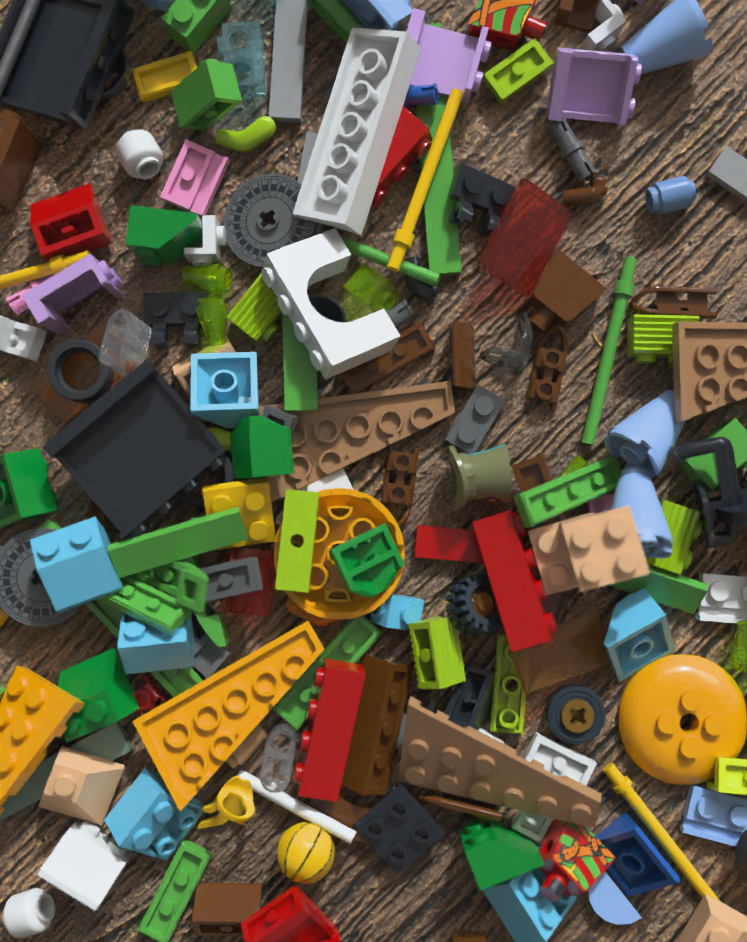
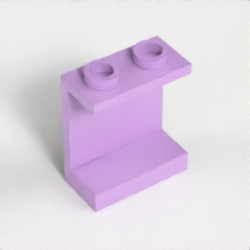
[407,8,492,103]

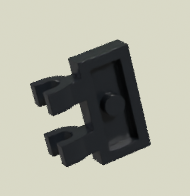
[448,163,517,237]
[144,291,210,350]

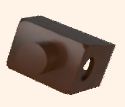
[528,250,607,333]

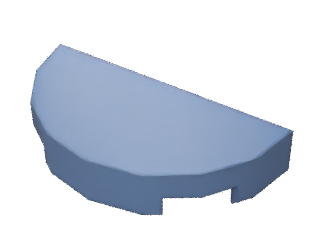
[587,871,642,925]

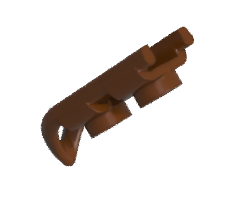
[629,286,718,319]
[525,324,568,410]
[381,445,420,527]
[416,788,502,823]

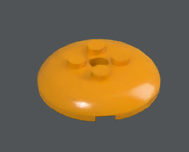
[274,488,405,620]
[618,654,747,785]

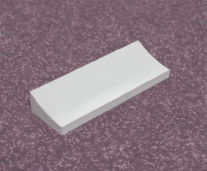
[293,27,421,235]

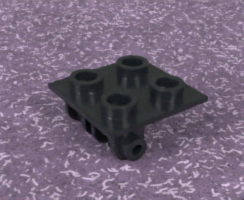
[353,783,446,874]

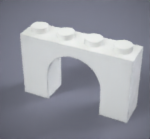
[262,228,400,380]

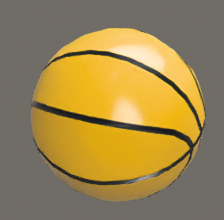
[277,822,335,884]

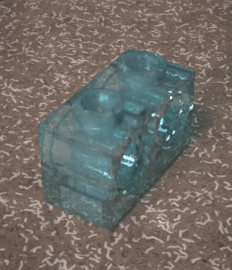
[217,21,267,99]

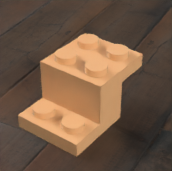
[528,505,650,595]

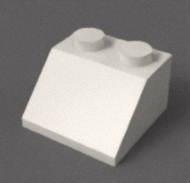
[37,819,134,911]

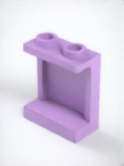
[546,47,642,126]
[22,254,124,335]

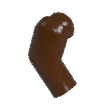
[563,176,608,207]

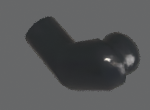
[405,257,439,300]

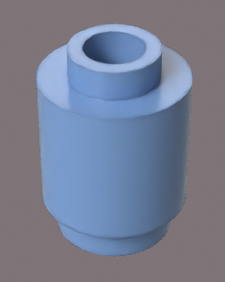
[645,175,696,215]

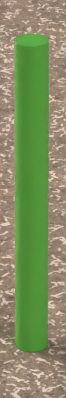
[322,229,441,287]

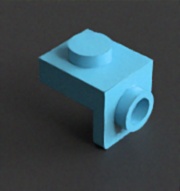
[370,594,424,631]

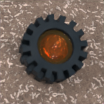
[445,573,503,637]

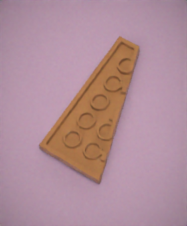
[672,322,747,423]
[259,381,455,503]
[398,696,601,828]

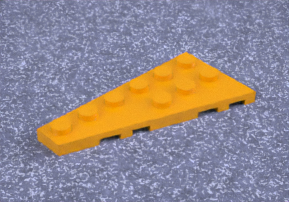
[132,620,324,811]
[0,665,86,815]

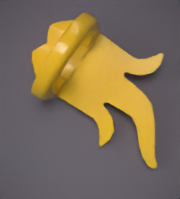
[197,775,255,829]

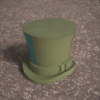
[449,444,511,511]

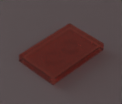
[477,178,573,297]

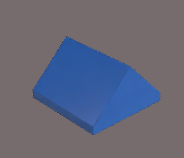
[595,811,680,896]

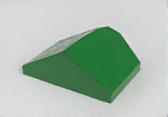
[230,415,295,479]
[329,523,404,598]

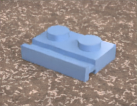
[679,784,747,846]

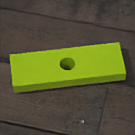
[275,489,320,593]
[489,633,530,735]

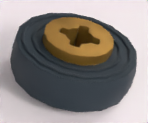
[545,684,606,744]

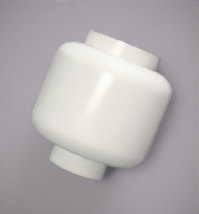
[115,130,164,179]
[3,888,55,938]

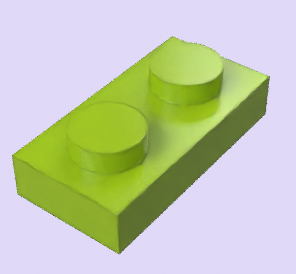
[482,38,554,104]

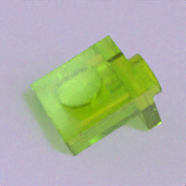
[343,263,400,313]

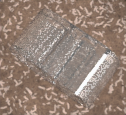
[99,309,151,378]
[260,723,298,793]

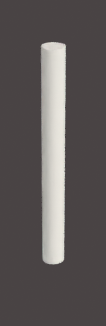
[237,769,356,844]

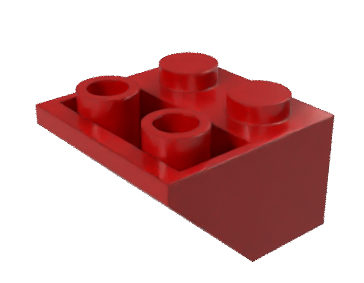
[30,183,113,261]

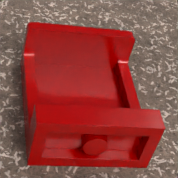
[241,885,342,942]

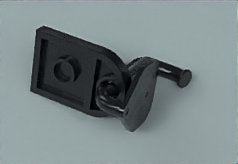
[670,437,747,549]

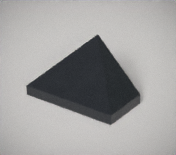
[445,663,495,730]

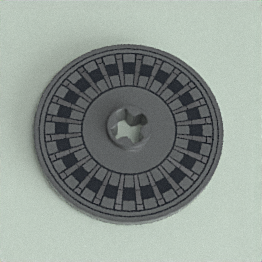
[224,174,317,269]
[0,528,84,627]

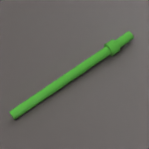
[581,257,637,446]

